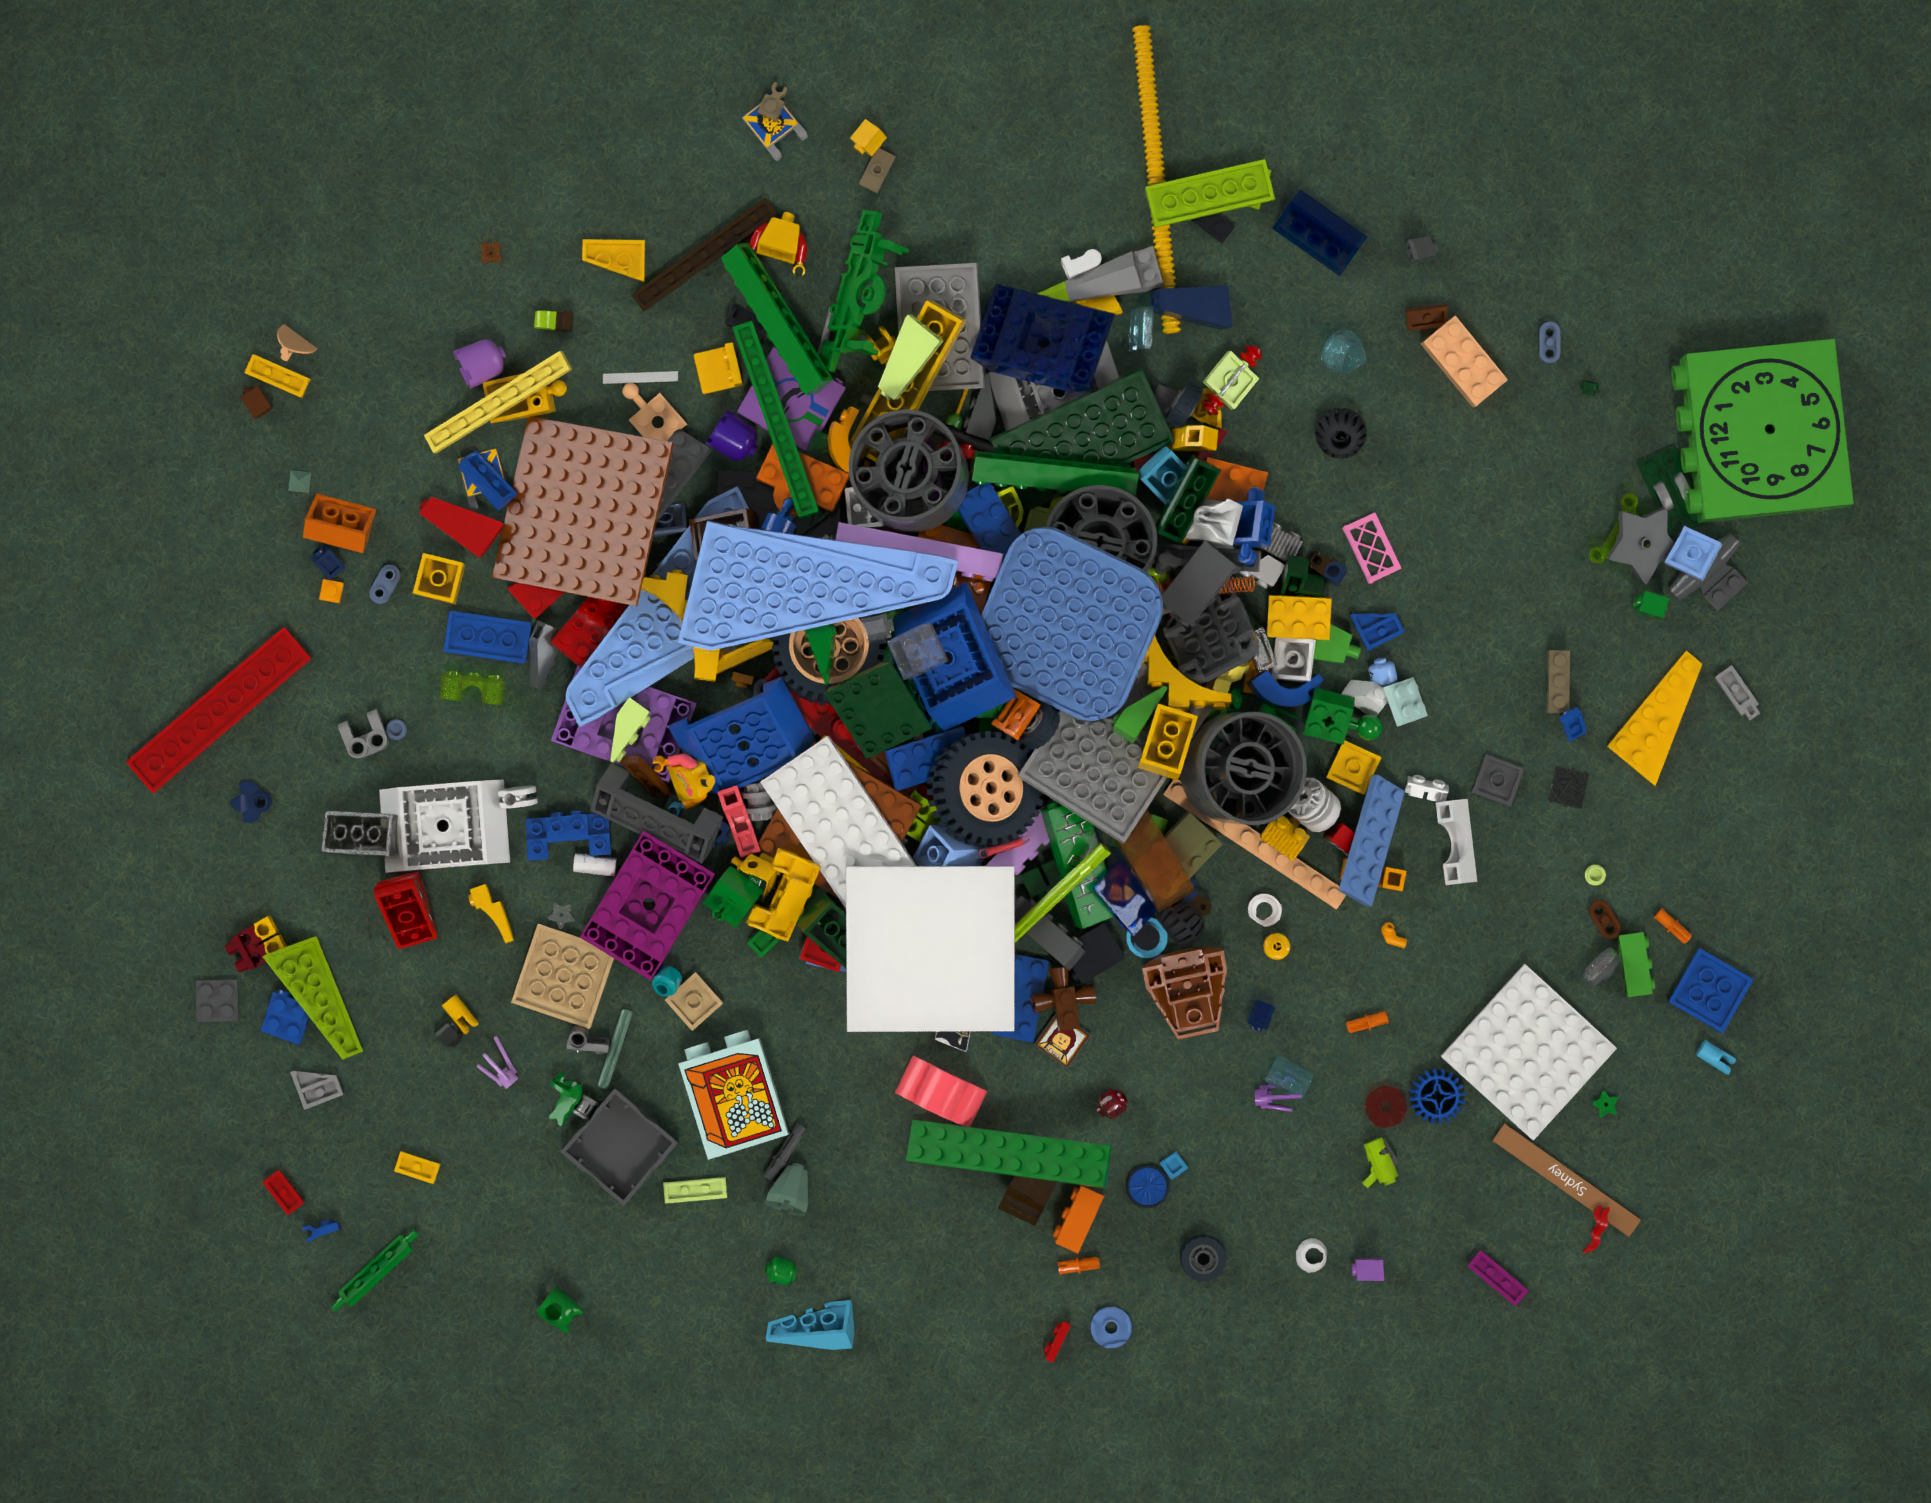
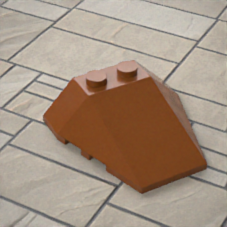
[1142,946,1227,1040]

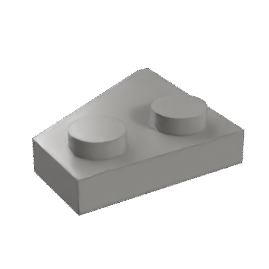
[290,1071,344,1110]

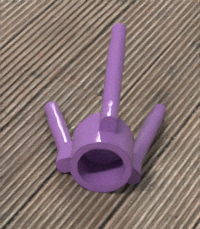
[1255,1078,1302,1112]

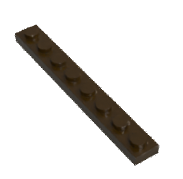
[631,198,777,312]

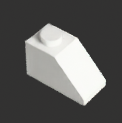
[1341,680,1388,716]

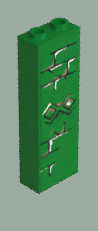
[1040,801,1120,929]

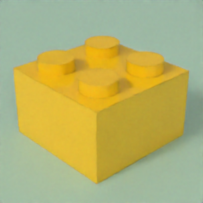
[413,553,466,605]

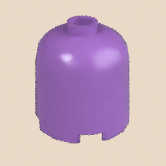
[453,339,506,389]

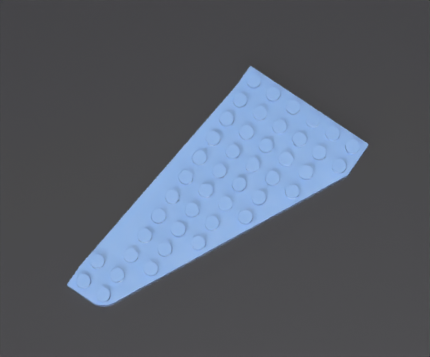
[566,486,759,728]
[678,520,958,651]

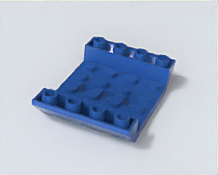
[669,676,817,794]

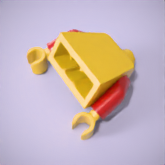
[749,212,808,276]

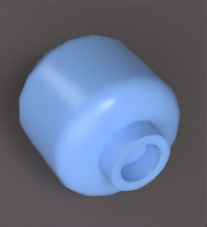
[1369,658,1397,687]

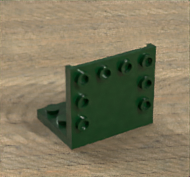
[824,634,933,759]

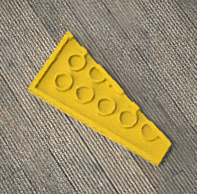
[1607,651,1702,786]

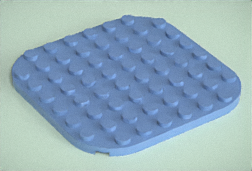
[981,527,1163,721]

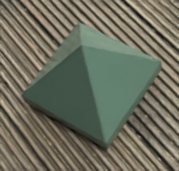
[288,470,311,493]

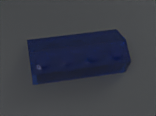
[1272,189,1367,276]

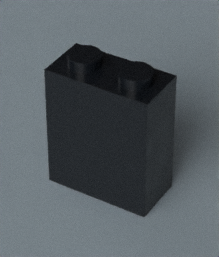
[1070,923,1125,984]

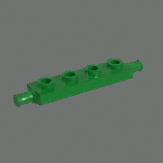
[330,1229,419,1312]

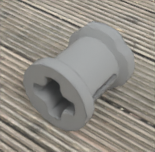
[572,1094,599,1121]

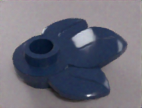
[230,781,272,823]

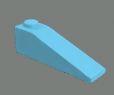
[766,1300,855,1350]

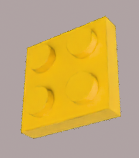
[1326,741,1382,795]

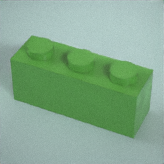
[1617,932,1655,997]

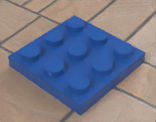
[1668,948,1754,1033]

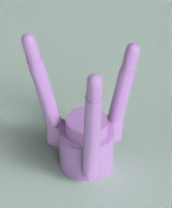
[477,1036,518,1089]

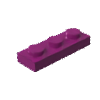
[1467,1250,1529,1307]

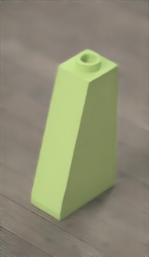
[878,314,944,400]

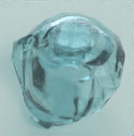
[1321,330,1367,374]

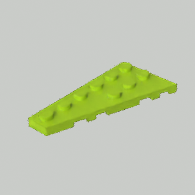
[262,936,363,1059]

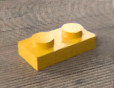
[394,1151,441,1184]

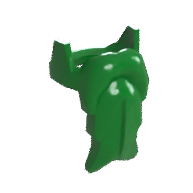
[549,1072,582,1126]

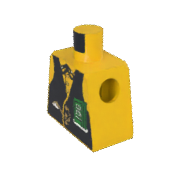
[729,854,778,902]

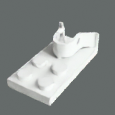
[1185,499,1243,546]

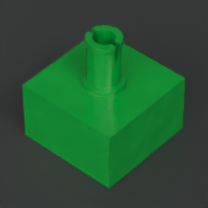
[703,865,764,928]

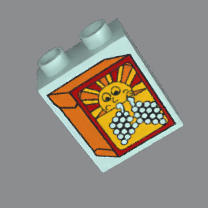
[678,1030,789,1160]

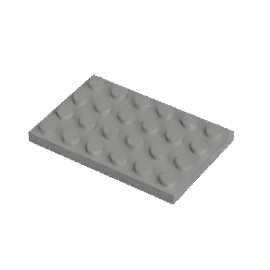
[895,263,985,391]

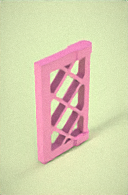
[1342,513,1402,584]

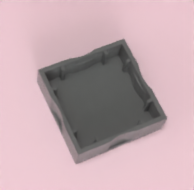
[561,1088,679,1206]

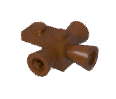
[1030,967,1096,1031]

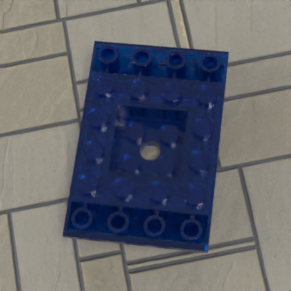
[970,283,1115,393]

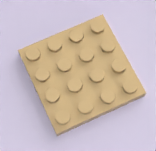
[511,924,614,1029]

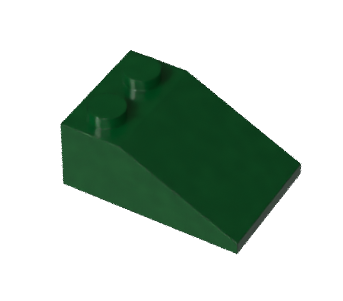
[797,894,847,969]

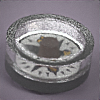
[1581,946,1622,987]

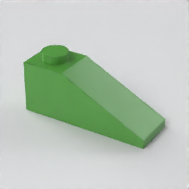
[1112,686,1168,744]

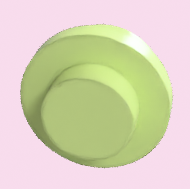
[1585,865,1606,885]

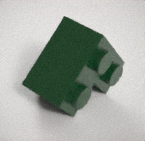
[1278,555,1324,597]

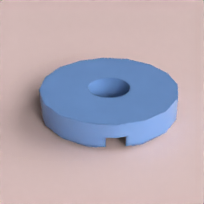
[1091,1307,1132,1348]

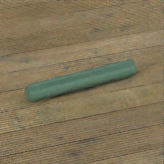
[598,1009,633,1089]

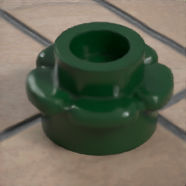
[1580,380,1600,396]

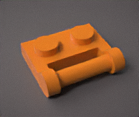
[991,689,1041,740]

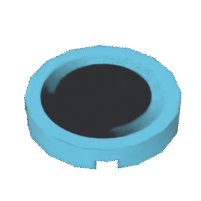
[1126,917,1168,958]

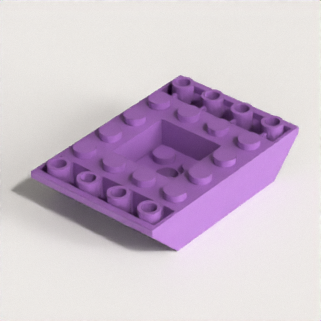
[551,665,697,782]

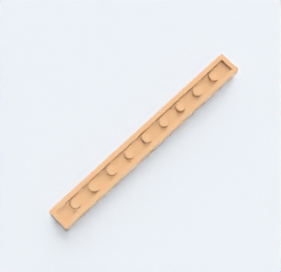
[1163,779,1346,909]

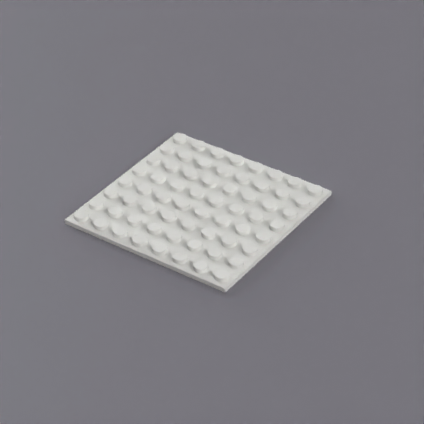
[846,866,1014,1032]

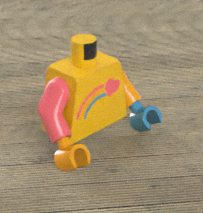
[652,754,715,816]

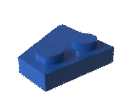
[1349,614,1405,651]

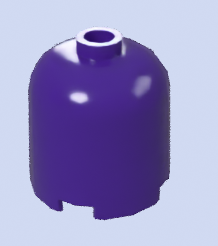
[705,409,758,461]

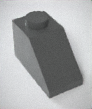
[1405,236,1438,265]

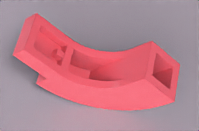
[717,785,761,859]

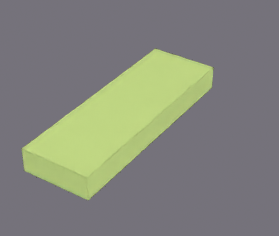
[663,1177,727,1203]

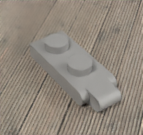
[1714,665,1760,721]

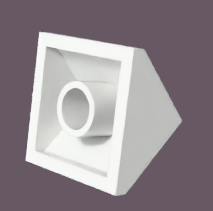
[1272,637,1316,683]

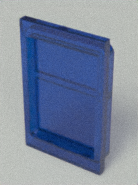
[1093,859,1160,936]

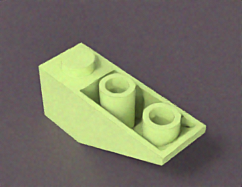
[610,697,651,764]

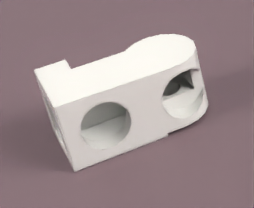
[1061,249,1102,279]

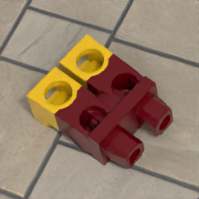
[224,916,287,972]

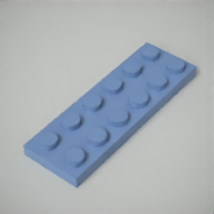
[1338,775,1405,906]

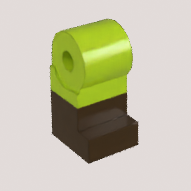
[534,311,574,332]

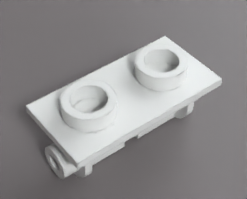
[1405,775,1449,802]

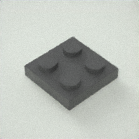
[196,980,239,1022]

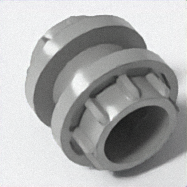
[741,779,777,821]

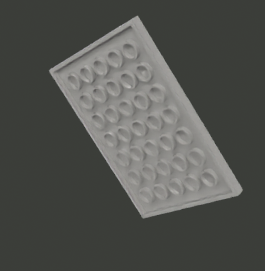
[1018,663,1213,844]

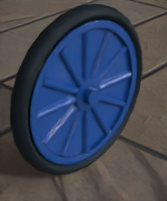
[1126,1164,1170,1208]

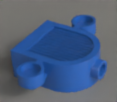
[1233,487,1275,565]

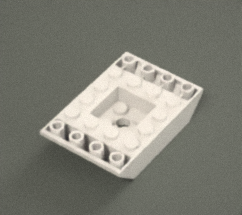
[379,780,510,873]

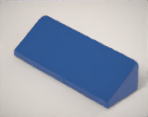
[458,450,517,510]

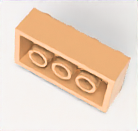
[1420,316,1508,407]

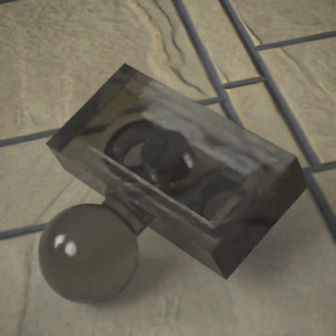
[1240,626,1277,673]

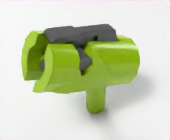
[1362,1137,1399,1188]

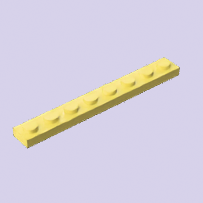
[424,351,572,454]

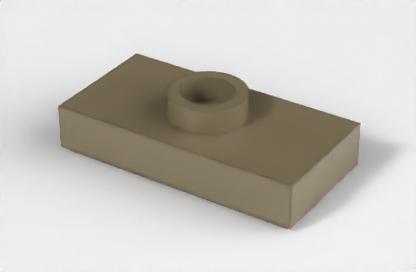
[859,148,896,194]

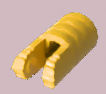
[442,995,478,1034]

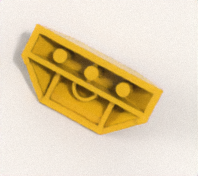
[716,637,774,675]

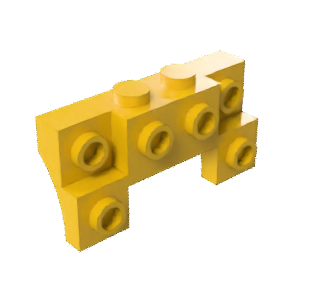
[746,848,821,942]

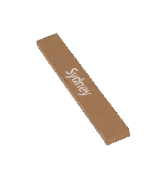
[1492,1124,1641,1237]

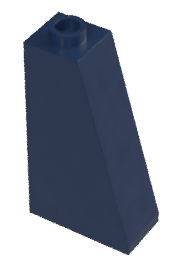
[1150,285,1232,330]

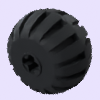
[1315,408,1367,459]
[1156,896,1205,947]

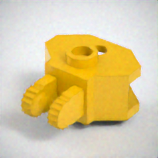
[864,326,896,365]

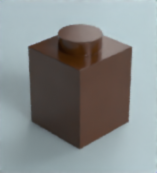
[240,386,273,420]

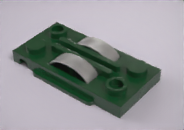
[1636,446,1707,538]

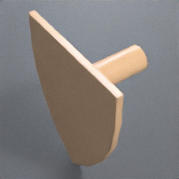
[277,324,318,361]

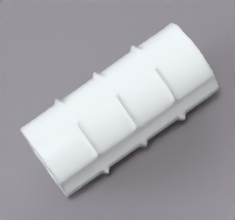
[573,853,617,876]

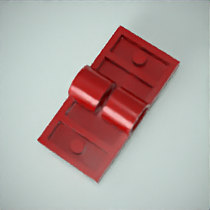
[551,597,629,668]

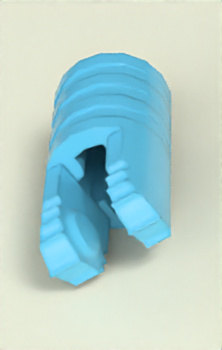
[1696,1040,1736,1075]

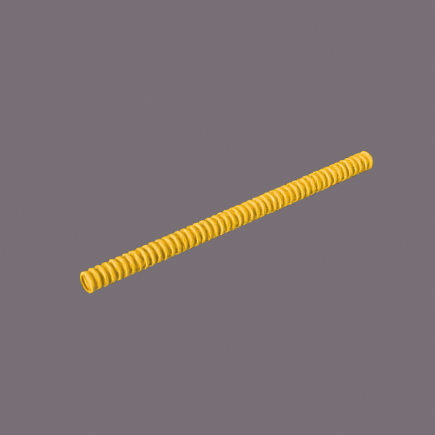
[1132,25,1181,334]

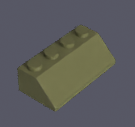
[1131,811,1222,904]

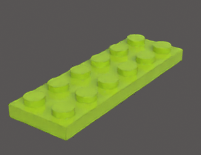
[1145,159,1275,228]

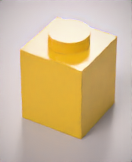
[850,119,887,157]

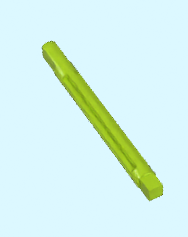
[1014,843,1111,943]

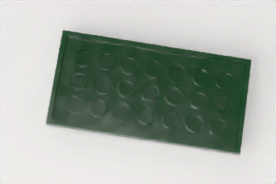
[990,368,1175,512]

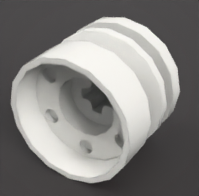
[1288,778,1341,832]

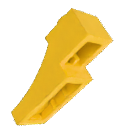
[468,884,515,943]

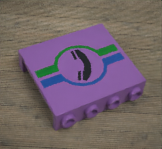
[737,347,846,452]

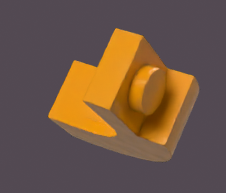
[828,407,870,479]

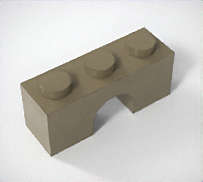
[1546,650,1570,714]

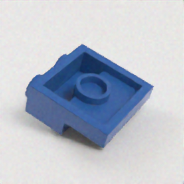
[261,989,310,1045]

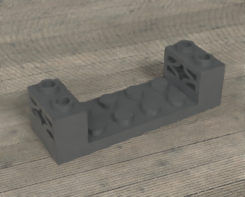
[590,763,723,864]

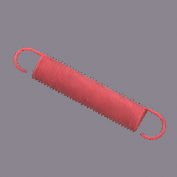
[979,836,1030,858]

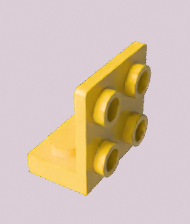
[694,342,743,394]

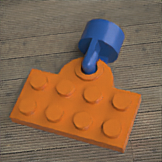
[756,444,849,534]

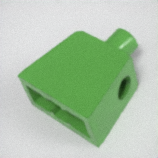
[1313,624,1361,664]

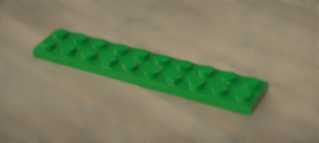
[906,1120,1112,1188]

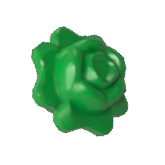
[1226,688,1243,711]

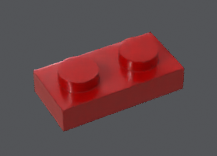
[262,1169,305,1215]
[1043,1320,1071,1363]

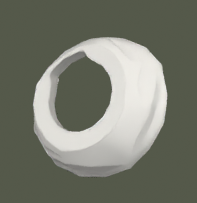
[1248,894,1282,927]
[1296,1238,1327,1273]

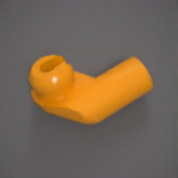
[1381,922,1407,949]

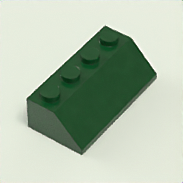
[1155,455,1221,543]

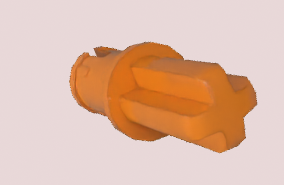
[1653,908,1692,944]
[1346,1011,1388,1033]
[1058,1257,1100,1275]

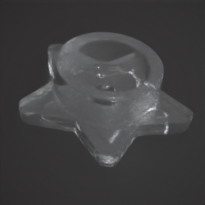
[548,903,575,929]

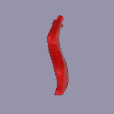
[1582,1205,1610,1254]

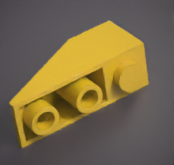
[1166,425,1218,451]

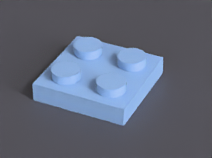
[1665,526,1722,581]

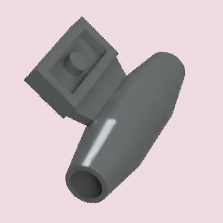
[1668,532,1748,611]

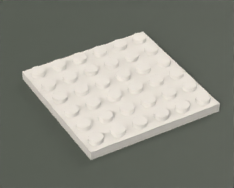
[1441,964,1617,1141]

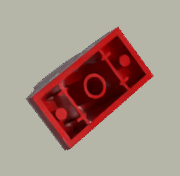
[373,871,438,949]

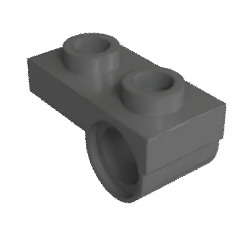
[566,1025,611,1054]

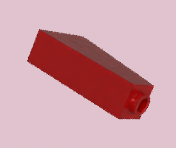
[419,497,505,559]

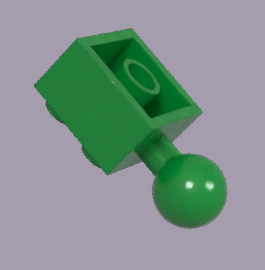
[1303,688,1383,745]

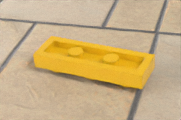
[244,354,311,398]

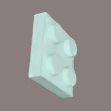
[1383,677,1428,727]

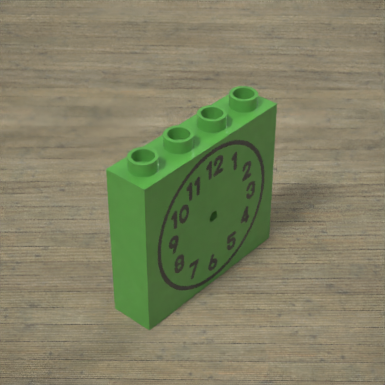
[1671,339,1854,523]

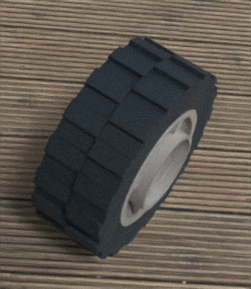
[1165,381,1203,428]
[1018,702,1060,750]

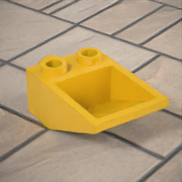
[483,373,567,423]

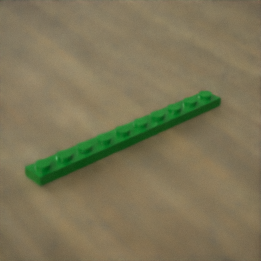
[732,321,819,520]

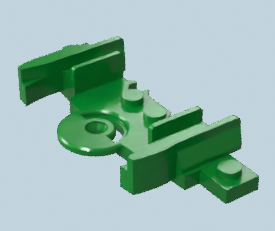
[819,210,909,373]

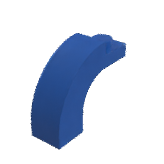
[1246,670,1324,707]

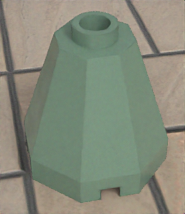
[765,1163,808,1216]

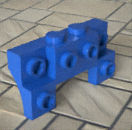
[525,811,611,861]

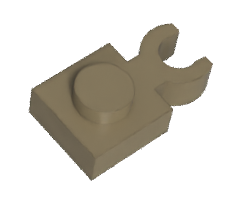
[757,82,788,122]

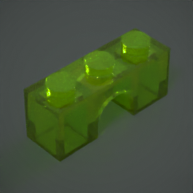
[440,671,506,706]

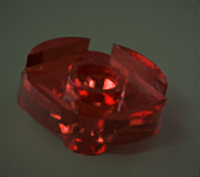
[1365,1086,1407,1128]

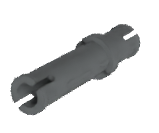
[763,1123,808,1182]

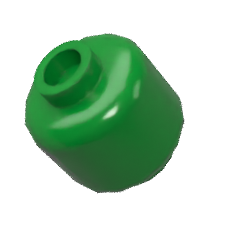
[765,1256,797,1286]

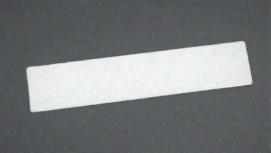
[603,371,678,384]

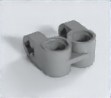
[338,709,389,759]

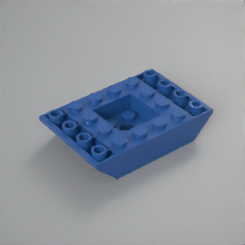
[894,582,1016,731]

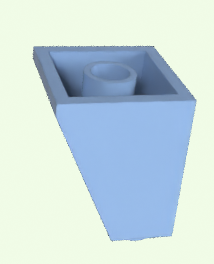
[913,825,988,866]

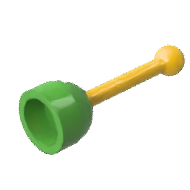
[945,389,968,430]

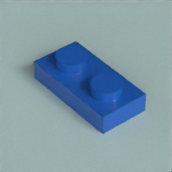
[1559,707,1587,742]

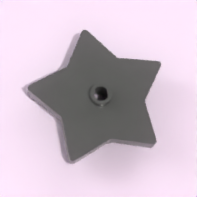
[1606,507,1675,584]

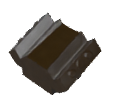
[998,1176,1057,1226]

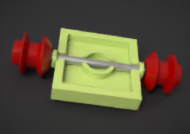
[1201,345,1262,415]

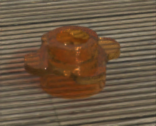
[480,242,501,264]

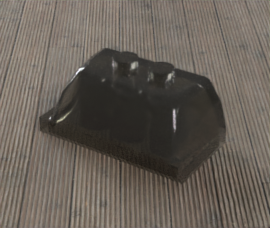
[321,811,400,859]

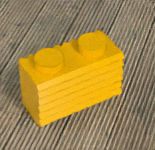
[1259,816,1310,861]

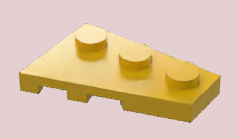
[582,239,645,282]

